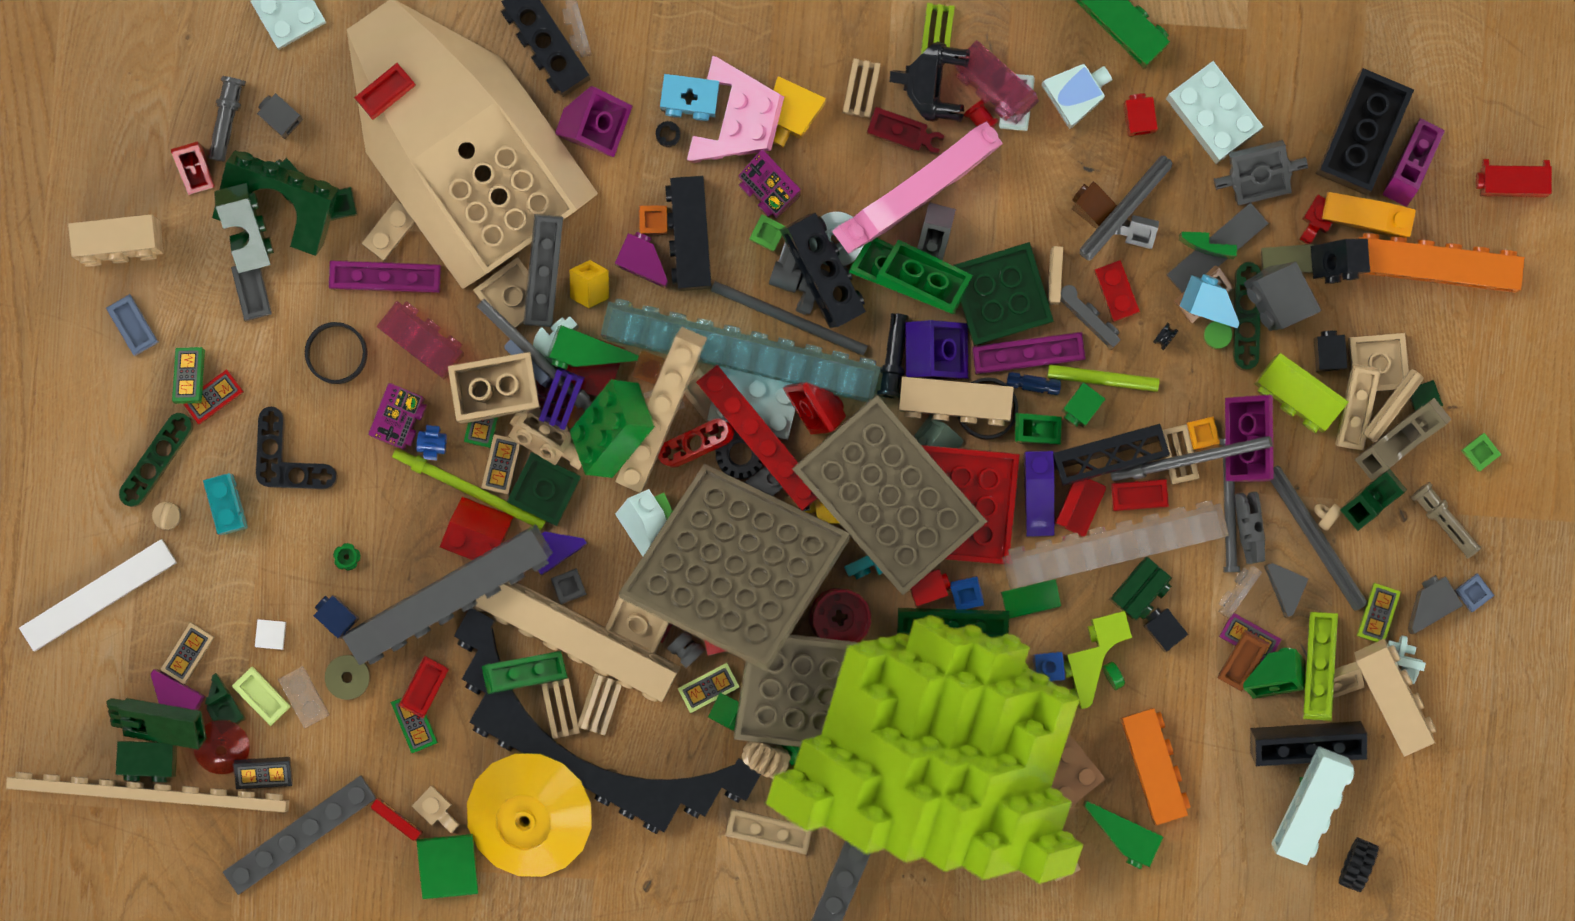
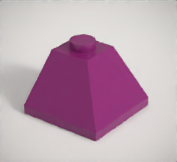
[555,86,633,157]

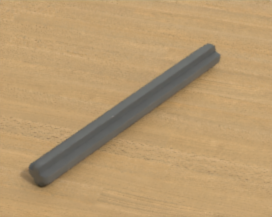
[1270,466,1367,611]

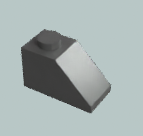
[917,202,956,261]
[1408,575,1463,634]

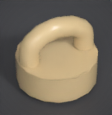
[152,502,181,530]
[1314,504,1342,531]

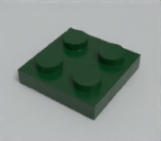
[507,452,581,526]

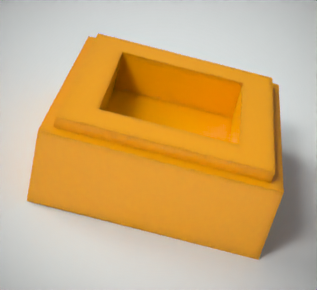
[1186,416,1220,450]

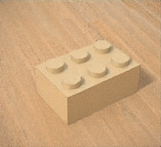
[68,214,164,266]

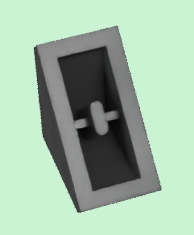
[1264,563,1308,617]

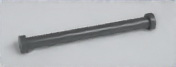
[1219,439,1240,573]

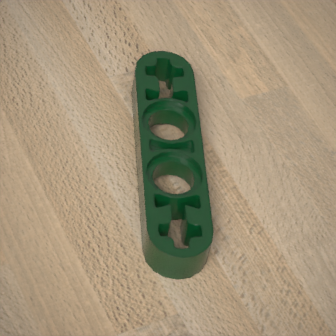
[1233,262,1261,371]
[119,413,193,507]

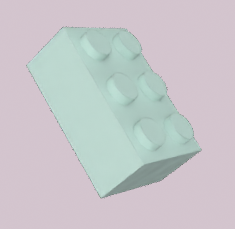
[1166,61,1264,164]

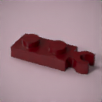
[866,107,945,154]

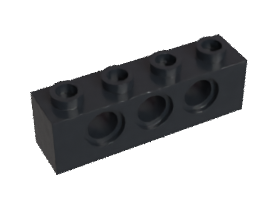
[500,0,591,97]
[780,213,866,328]

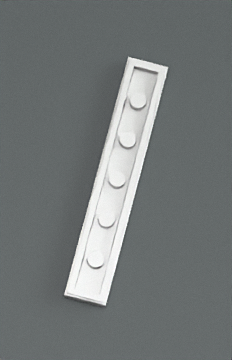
[19,539,177,651]

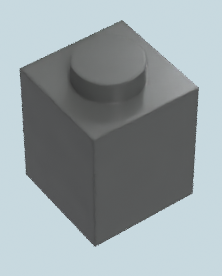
[257,93,303,139]

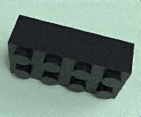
[1316,68,1414,195]

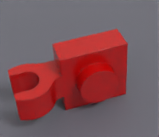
[1299,194,1333,244]

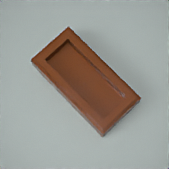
[1217,629,1269,692]

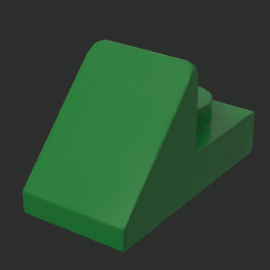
[1015,413,1062,445]

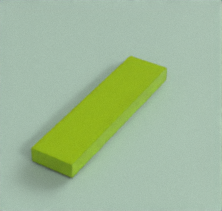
[1303,612,1338,721]

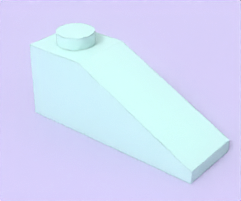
[615,489,667,556]

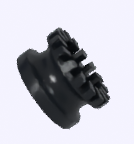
[656,121,680,147]
[1153,322,1179,350]

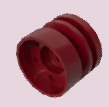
[809,588,871,643]

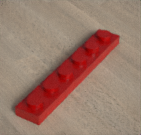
[696,365,818,511]

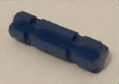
[1006,372,1061,395]

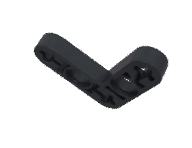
[256,406,338,490]

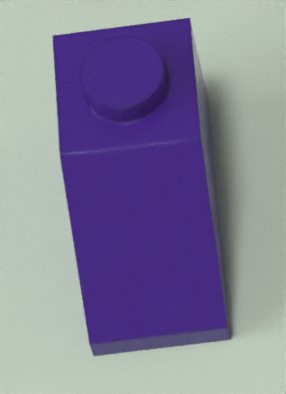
[538,531,588,575]

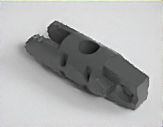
[1234,491,1265,564]

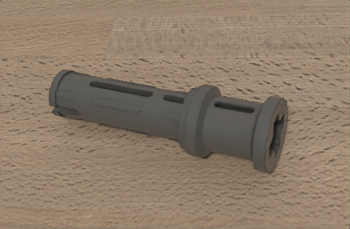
[207,76,246,162]

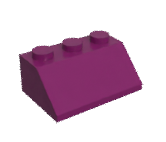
[1225,395,1274,482]

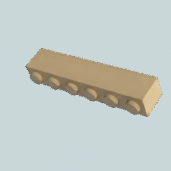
[615,327,707,493]

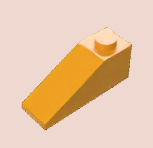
[1322,192,1416,238]

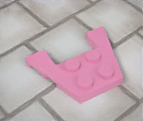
[687,56,784,163]

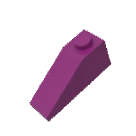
[1382,118,1445,207]

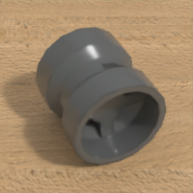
[667,631,706,668]

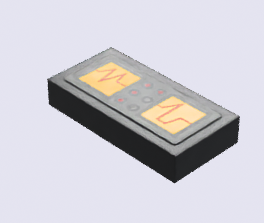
[233,757,293,789]

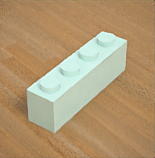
[1271,746,1354,865]

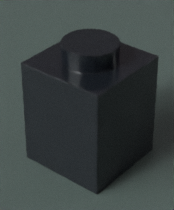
[1314,331,1347,372]
[1144,608,1189,652]

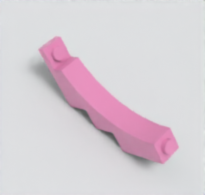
[832,121,1003,254]

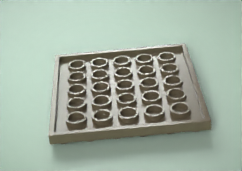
[619,464,850,671]

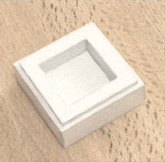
[255,619,286,650]

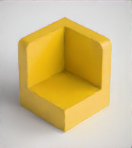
[569,260,609,309]

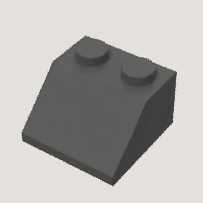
[1244,262,1321,331]

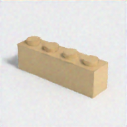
[899,377,1014,426]
[1354,639,1437,757]

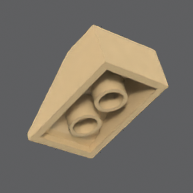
[448,352,539,424]

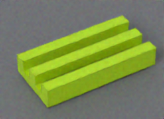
[921,3,955,54]

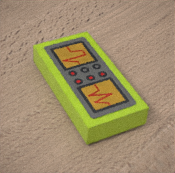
[1356,583,1401,642]

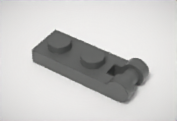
[1060,285,1121,350]

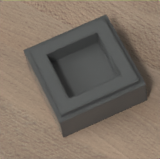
[551,568,587,604]

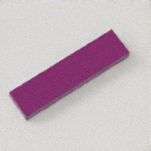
[329,261,441,293]
[972,332,1086,375]

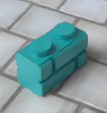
[203,473,248,535]

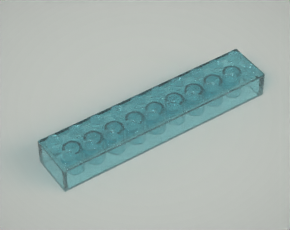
[601,299,881,402]

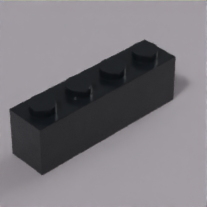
[665,176,712,291]
[1250,721,1367,766]

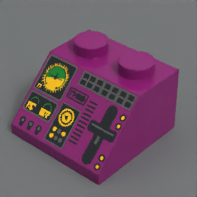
[738,149,801,219]
[368,383,427,450]

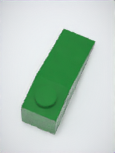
[546,325,639,370]
[1083,800,1163,869]

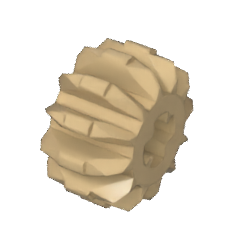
[741,741,791,779]

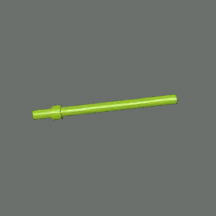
[392,448,546,530]

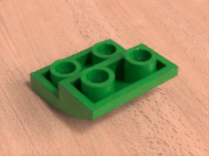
[417,834,479,899]

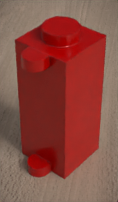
[1476,159,1552,197]

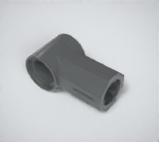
[769,240,809,293]

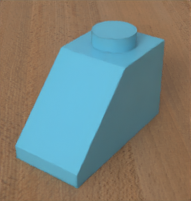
[1180,274,1239,328]

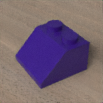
[906,320,968,379]

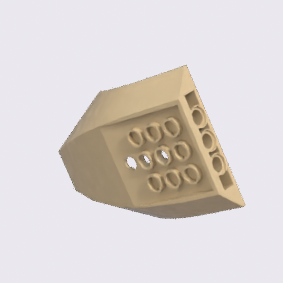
[347,0,598,289]

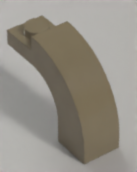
[1355,398,1452,481]

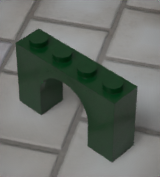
[212,150,339,256]

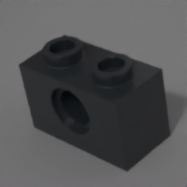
[1311,239,1370,284]

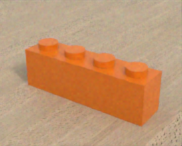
[1120,708,1191,825]

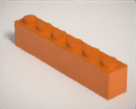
[1357,233,1525,293]

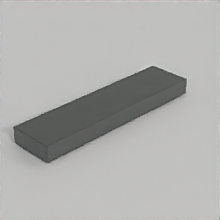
[1166,203,1269,293]
[523,214,563,327]

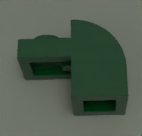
[1340,469,1407,531]

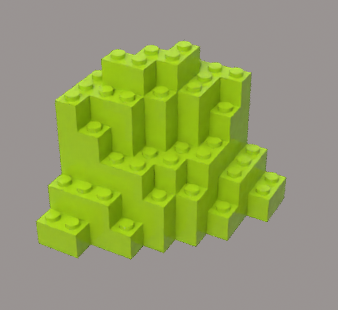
[766,616,1083,884]

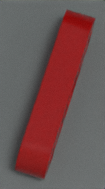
[658,418,734,468]

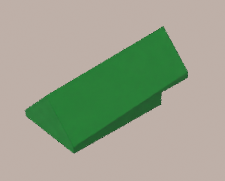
[849,238,973,314]

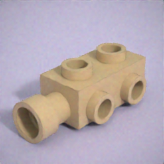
[508,408,582,470]

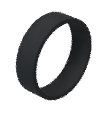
[305,322,367,384]
[958,378,1018,439]

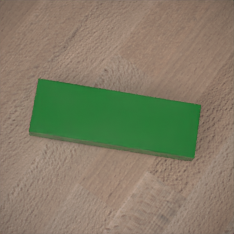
[482,651,568,694]

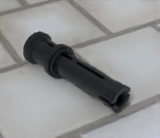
[877,313,908,399]

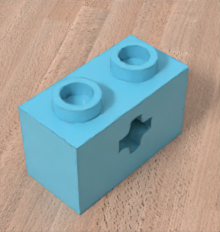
[660,74,720,121]

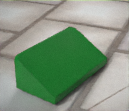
[1001,579,1061,619]

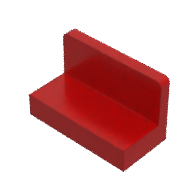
[1054,472,1106,537]

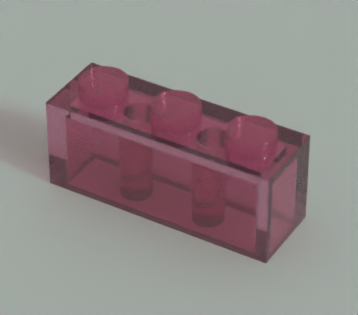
[955,40,1039,124]
[377,301,464,380]

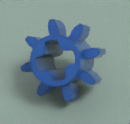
[417,425,447,460]

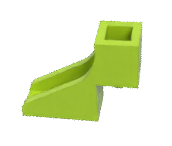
[1064,611,1132,709]

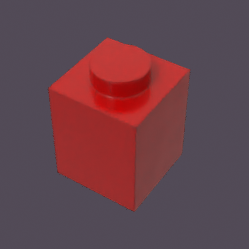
[1123,93,1158,137]
[910,569,951,607]

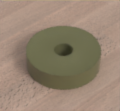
[325,655,370,700]

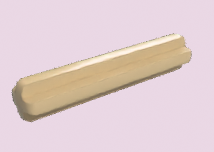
[1363,369,1424,442]

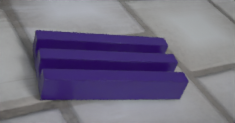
[539,368,584,430]

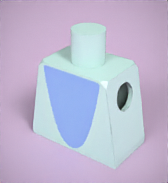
[1042,64,1112,129]

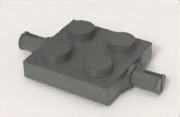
[1213,140,1308,206]

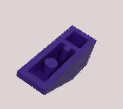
[1023,451,1054,537]

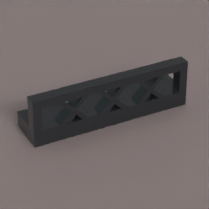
[1053,424,1170,486]

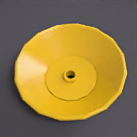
[467,754,592,877]

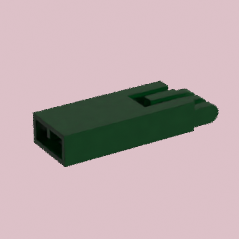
[106,698,207,750]

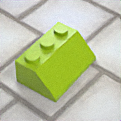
[1254,353,1348,433]

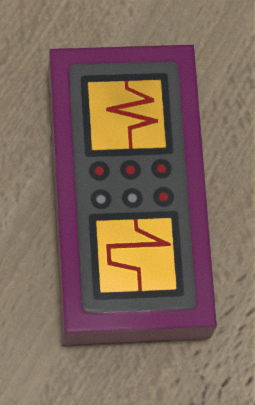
[1219,612,1282,661]

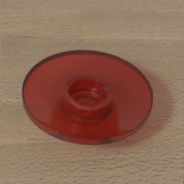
[193,720,250,774]

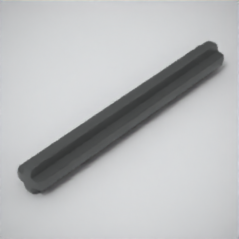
[1079,155,1172,261]

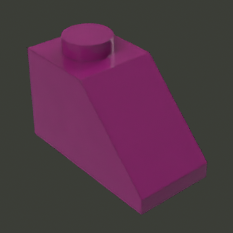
[615,232,668,289]
[151,669,206,710]

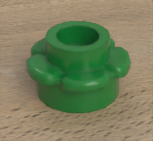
[333,543,361,571]

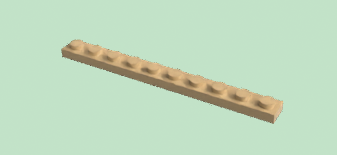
[6,772,290,812]

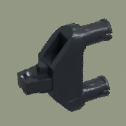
[889,42,970,122]

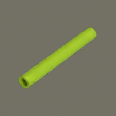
[1047,364,1159,392]

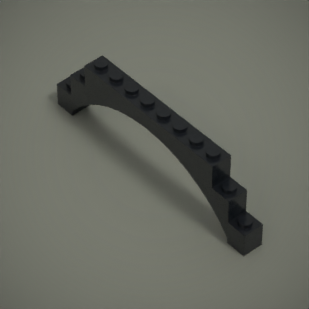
[454,608,761,834]

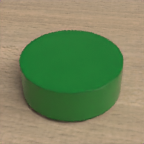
[1102,661,1125,691]

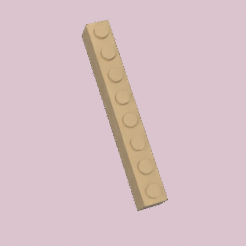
[472,581,680,702]

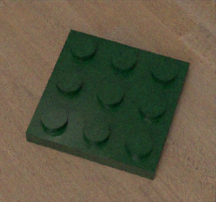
[953,242,1054,346]

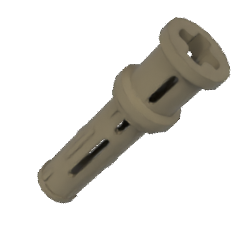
[1411,482,1481,559]

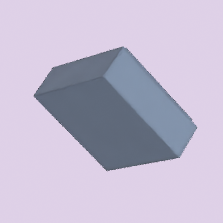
[1454,573,1494,612]

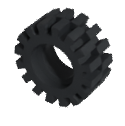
[716,429,763,479]
[1339,837,1379,892]

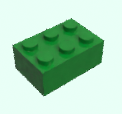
[570,379,655,478]

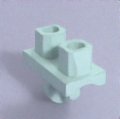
[1388,635,1426,684]

